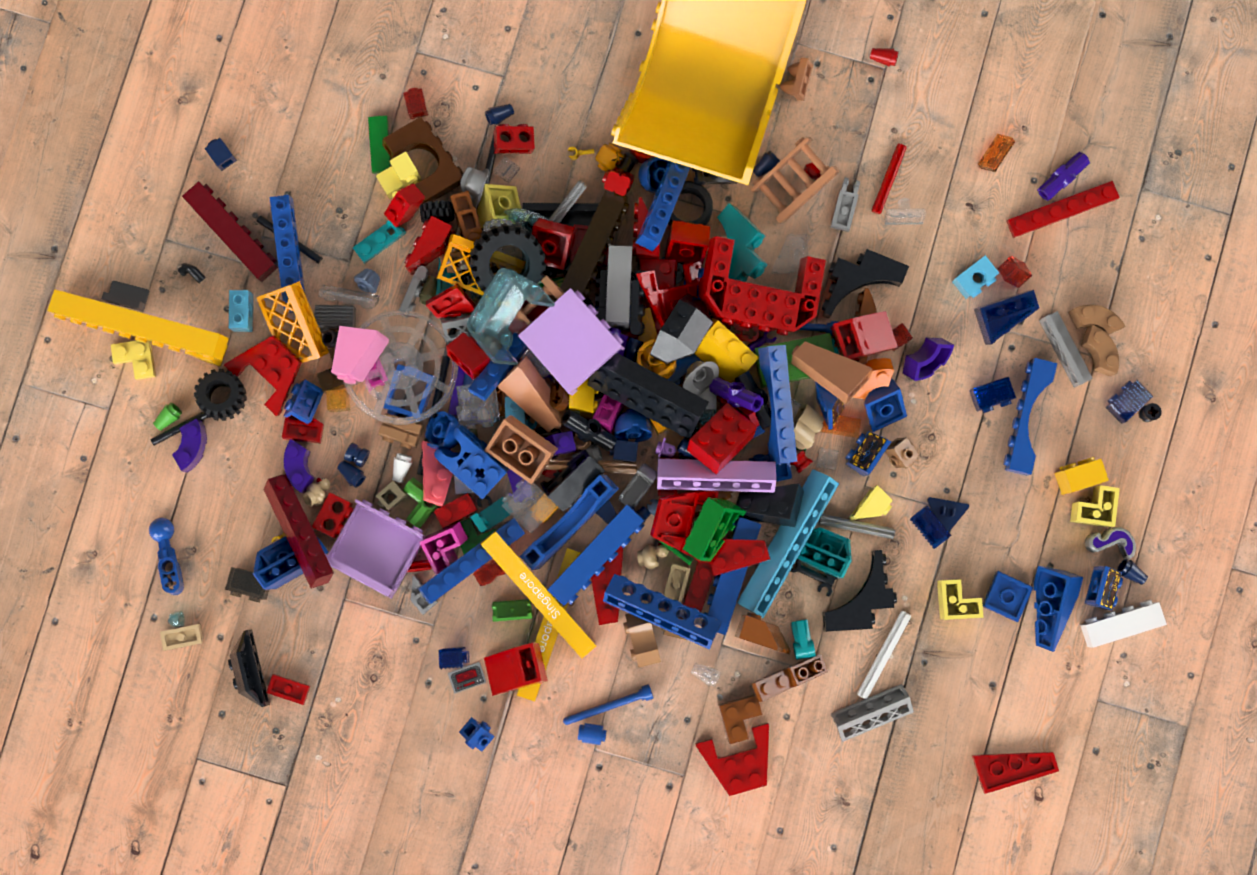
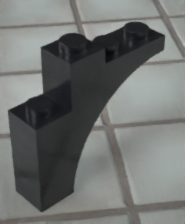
[821,249,909,319]
[822,550,897,632]

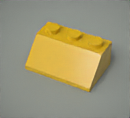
[695,318,759,383]
[569,377,599,419]

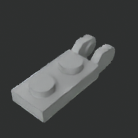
[830,177,860,232]
[399,266,430,319]

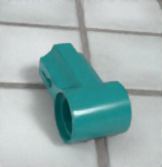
[791,619,816,660]

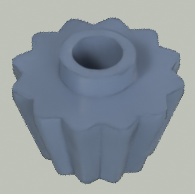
[354,268,380,294]

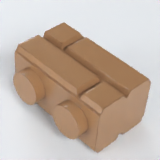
[378,413,424,450]

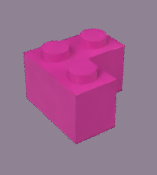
[419,522,468,575]

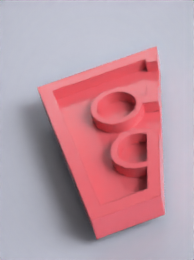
[421,440,454,507]

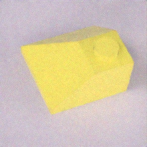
[477,184,524,229]
[849,485,893,520]

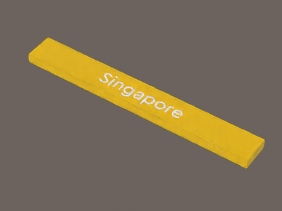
[480,531,596,659]
[517,548,581,702]

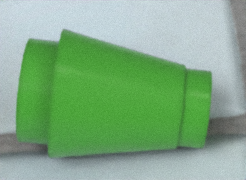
[153,403,182,431]

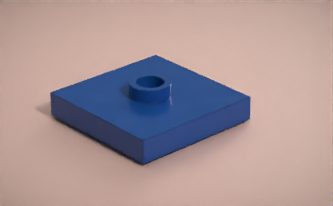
[982,571,1033,622]

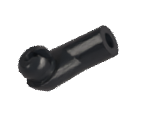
[178,263,206,284]

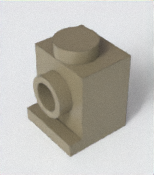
[376,481,408,511]

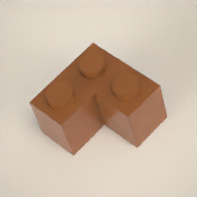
[718,694,762,744]

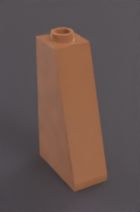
[791,341,872,404]
[497,356,566,433]

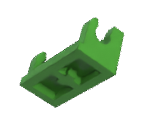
[492,599,533,622]

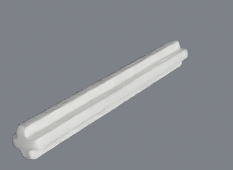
[857,611,911,699]

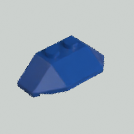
[253,536,329,590]

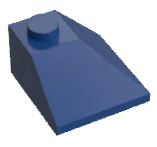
[864,378,907,432]

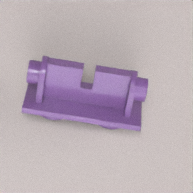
[655,438,676,459]

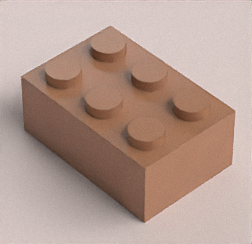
[484,415,558,484]

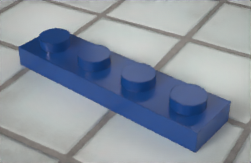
[468,332,528,401]

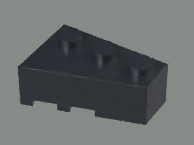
[540,450,605,512]
[736,483,804,527]

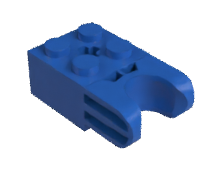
[434,425,509,499]

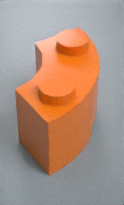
[853,358,894,399]

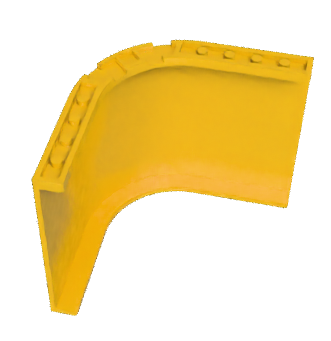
[611,0,806,185]

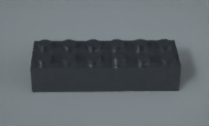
[587,353,709,439]

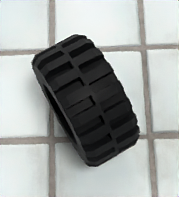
[470,223,546,301]

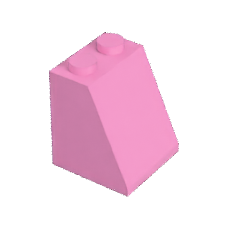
[331,326,389,384]

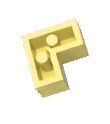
[376,151,422,199]
[1070,485,1120,527]
[937,579,983,620]

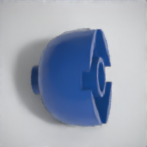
[638,156,669,194]
[614,409,653,442]
[425,411,461,450]

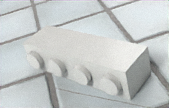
[1080,600,1167,648]

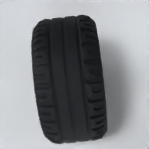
[668,181,713,226]

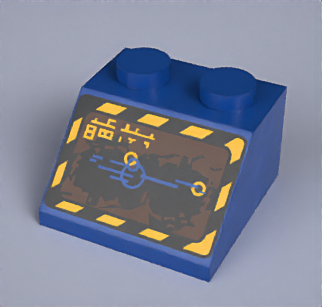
[815,382,844,430]
[845,431,891,477]
[1084,566,1123,610]

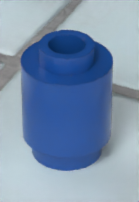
[578,723,607,745]

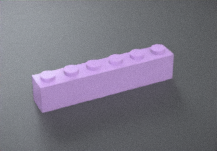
[657,458,776,492]

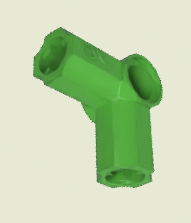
[403,477,439,529]

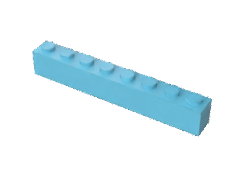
[737,469,839,618]

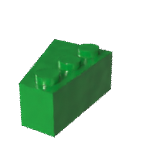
[683,497,747,562]

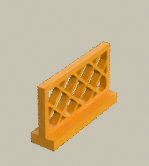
[436,234,526,305]
[256,281,329,363]

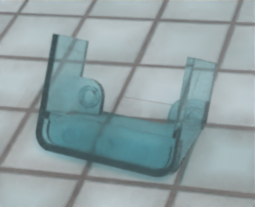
[467,268,555,365]

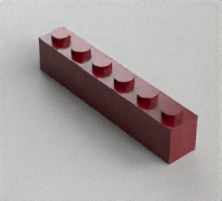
[182,181,278,283]
[264,474,334,589]

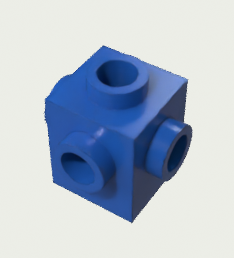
[459,717,495,751]

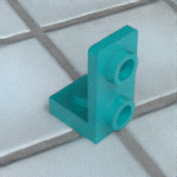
[470,497,514,534]

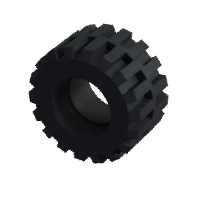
[194,369,247,421]

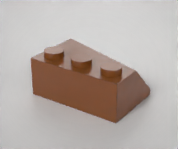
[735,612,791,655]

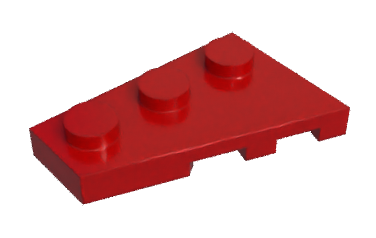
[710,539,771,576]

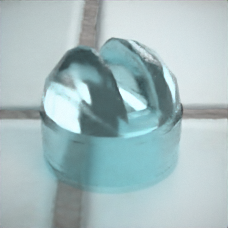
[168,611,185,627]

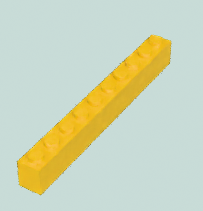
[47,289,229,362]

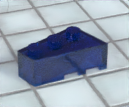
[974,290,1039,345]

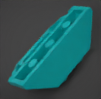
[797,527,852,579]

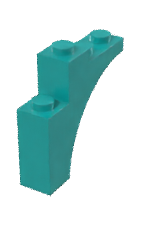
[717,203,768,282]

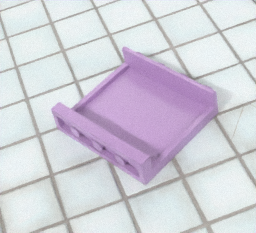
[518,288,625,396]
[325,499,425,599]

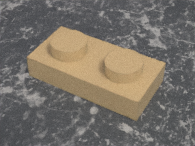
[664,564,691,603]
[160,624,203,651]

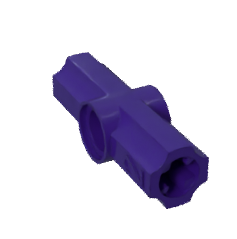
[1037,151,1090,201]
[709,377,763,412]

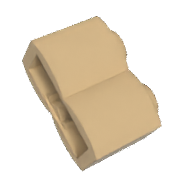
[793,404,824,450]

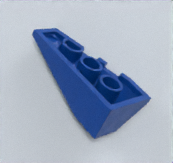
[1033,566,1083,652]

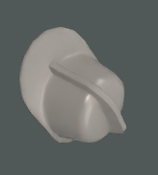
[460,167,489,209]
[682,361,719,396]

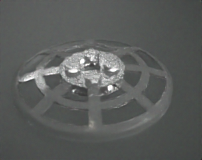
[344,310,458,425]

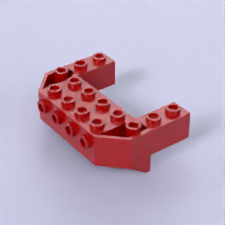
[698,236,826,336]

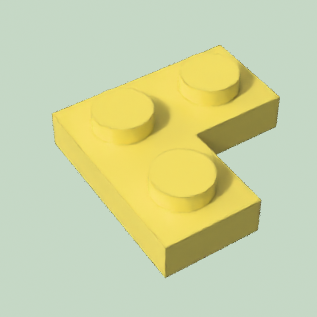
[111,340,156,380]

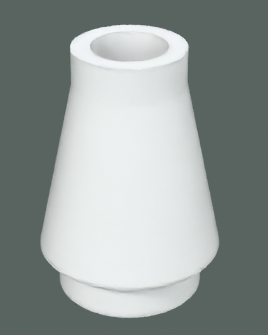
[392,453,413,483]

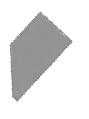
[410,575,438,615]

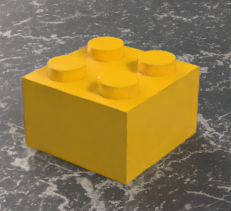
[1054,457,1109,495]

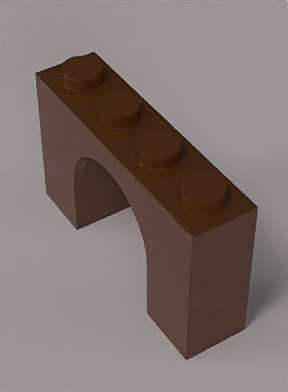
[382,116,464,203]

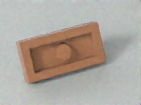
[779,58,813,101]

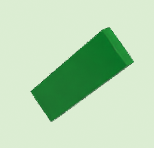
[368,115,391,174]

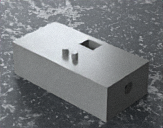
[606,246,632,330]

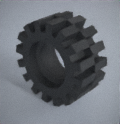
[419,200,455,223]

